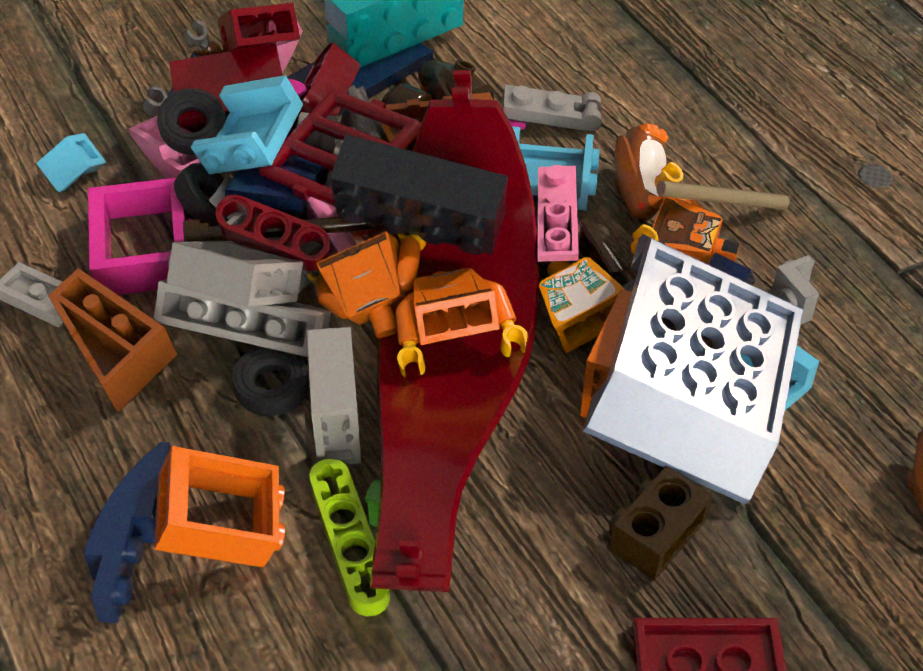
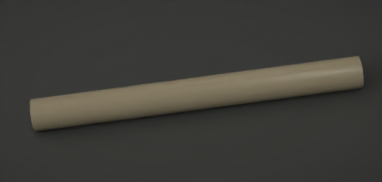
[656,181,790,210]

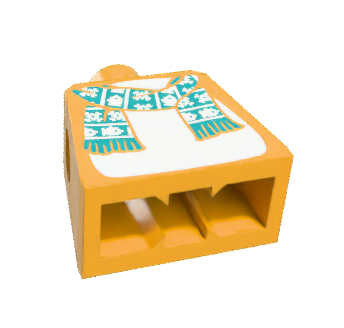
[539,257,625,354]

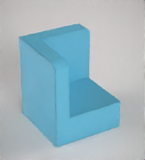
[36,133,107,192]

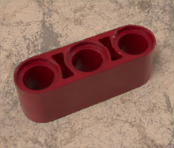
[298,41,360,116]
[215,195,331,272]

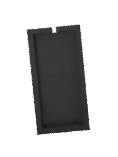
[330,134,508,255]

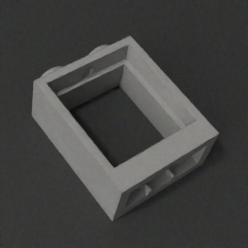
[167,241,303,307]
[307,327,361,464]

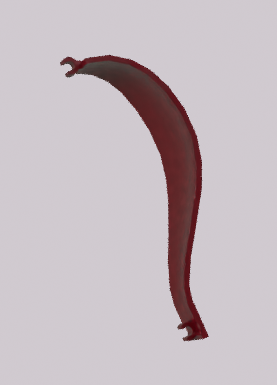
[369,70,540,592]

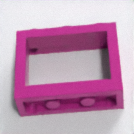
[88,178,194,295]

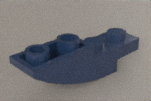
[83,442,171,623]

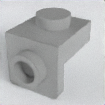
[771,255,819,325]

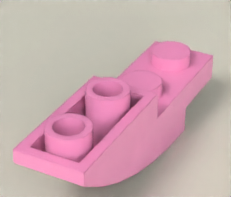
[538,165,579,261]

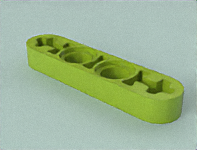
[309,458,390,617]

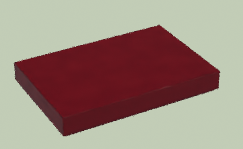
[169,43,283,127]
[632,618,787,671]

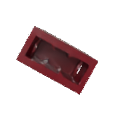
[218,3,300,52]

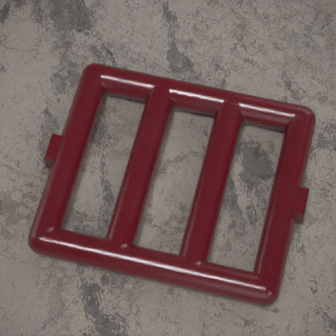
[259,90,421,207]

